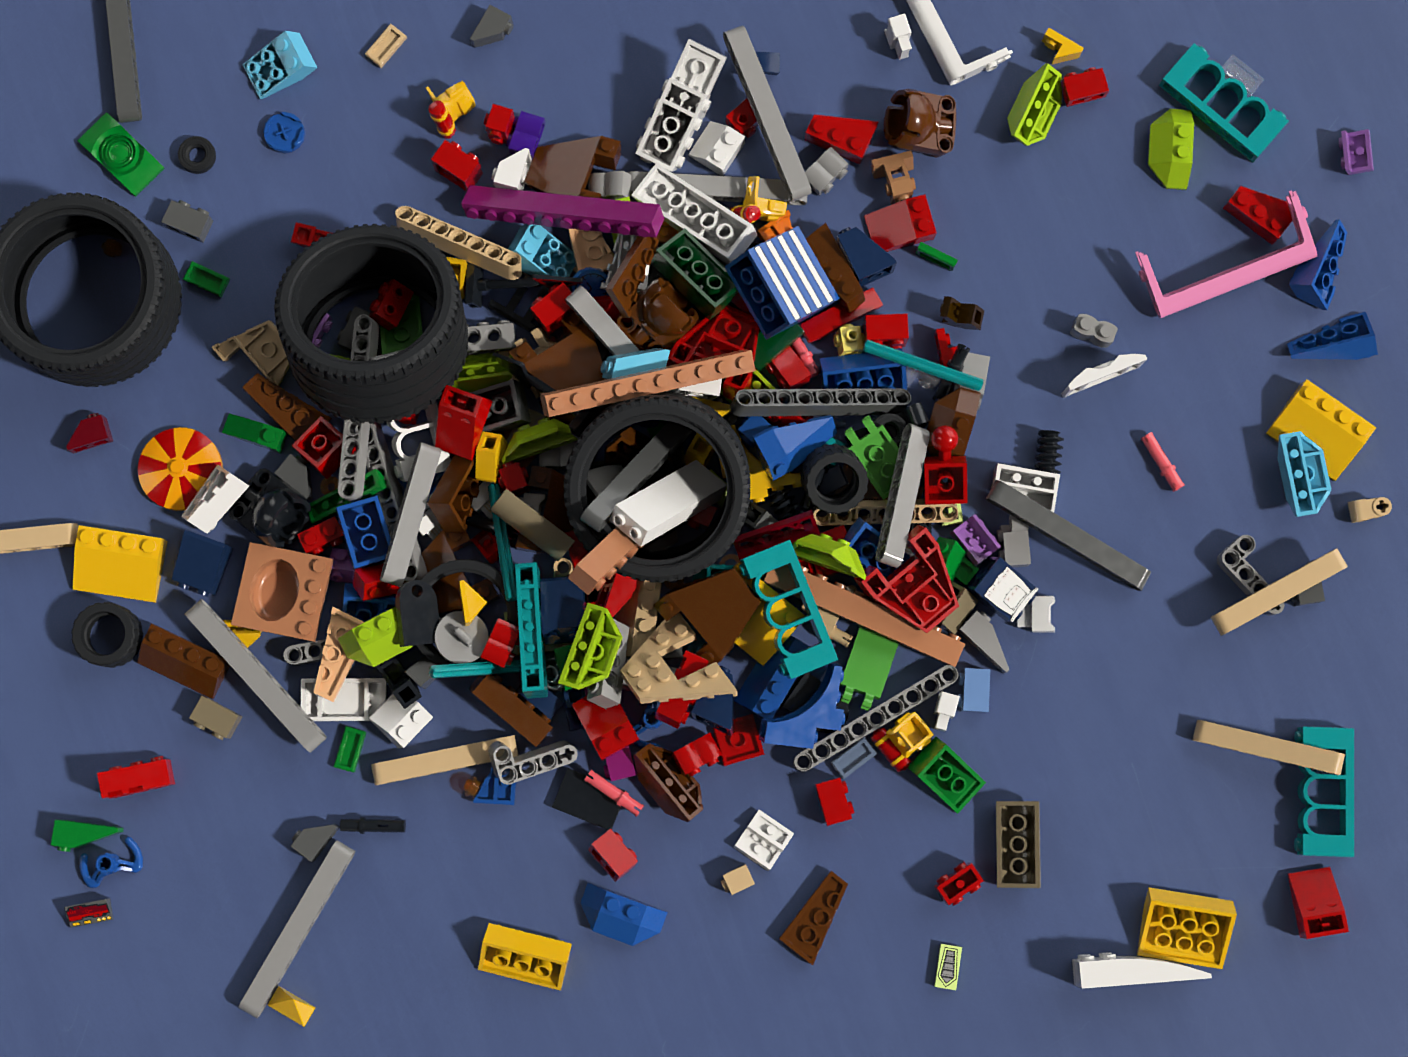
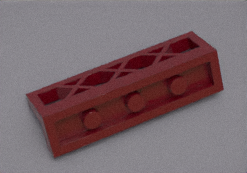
[734,510,820,563]

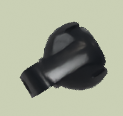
[229,468,311,548]

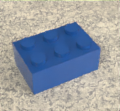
[335,496,391,570]

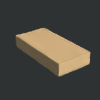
[365,23,407,68]

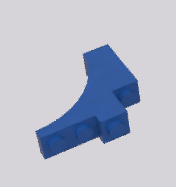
[759,663,845,749]

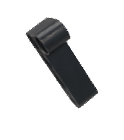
[845,402,929,446]

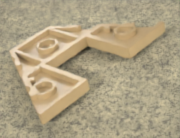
[620,613,738,704]

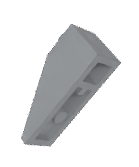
[958,611,1009,674]

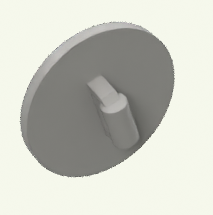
[434,611,489,664]

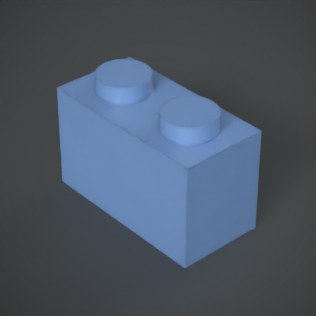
[958,668,990,713]

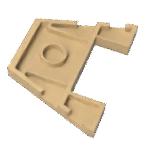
[211,320,290,386]

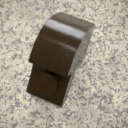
[940,296,985,330]

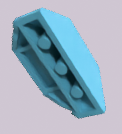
[1278,431,1331,517]

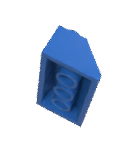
[820,348,907,403]
[734,635,810,719]

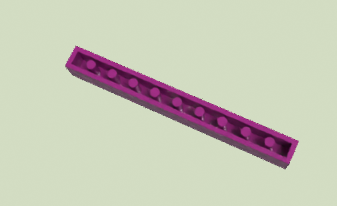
[461,185,664,238]

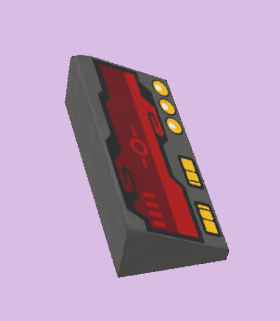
[64,898,113,928]

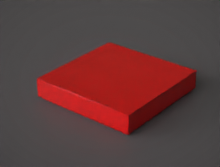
[713,714,765,766]

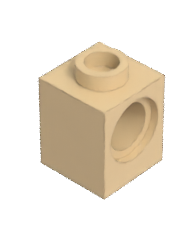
[721,864,755,895]

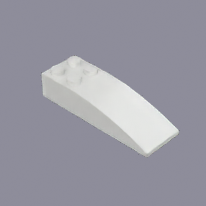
[632,163,757,264]
[1072,952,1212,989]

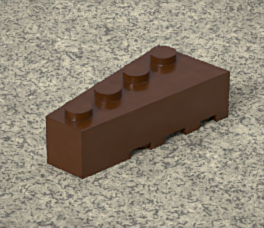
[806,222,865,314]
[428,451,480,533]
[469,674,553,747]

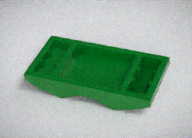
[77,112,165,197]

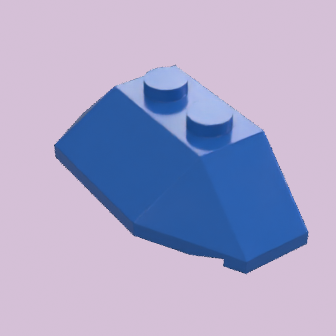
[580,883,668,946]

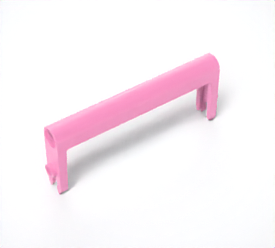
[1135,190,1317,318]

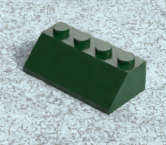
[651,228,738,320]

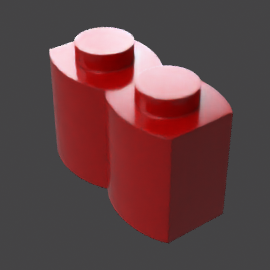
[481,618,520,668]
[671,733,722,777]

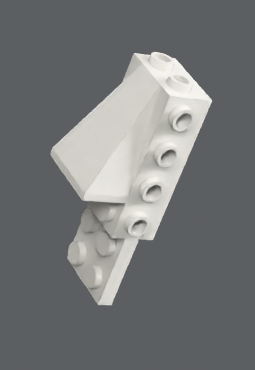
[635,39,727,172]

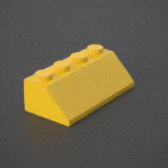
[478,923,572,991]

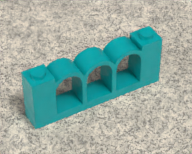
[1159,43,1289,163]
[739,540,839,679]
[515,562,548,699]
[1294,727,1354,857]

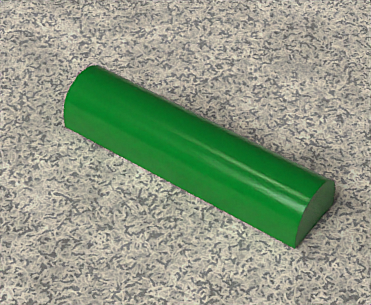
[308,469,387,525]

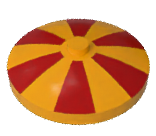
[138,427,223,511]

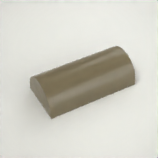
[490,489,575,561]
[996,801,1041,888]

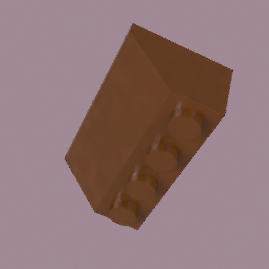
[137,623,230,699]

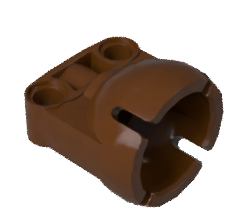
[883,89,956,158]
[617,278,699,351]

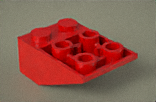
[435,385,492,460]
[1287,867,1349,939]

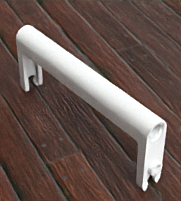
[906,0,1013,85]

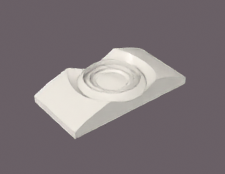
[1061,354,1147,398]
[301,678,386,722]

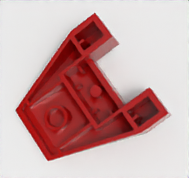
[666,305,759,403]
[854,525,959,633]

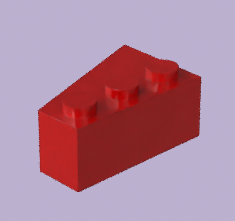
[804,114,879,165]
[1223,186,1293,245]
[655,650,709,729]
[97,756,175,799]

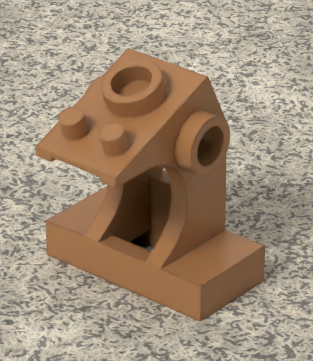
[871,151,916,205]

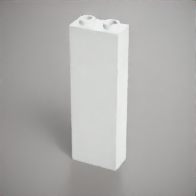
[609,460,727,547]

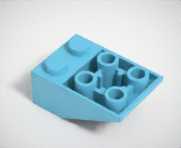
[242,31,317,99]
[508,224,576,277]

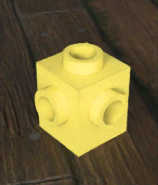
[833,324,865,356]

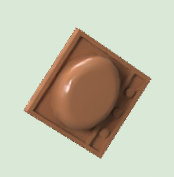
[231,542,334,642]

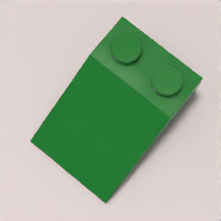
[908,737,986,814]

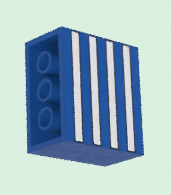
[725,226,840,340]

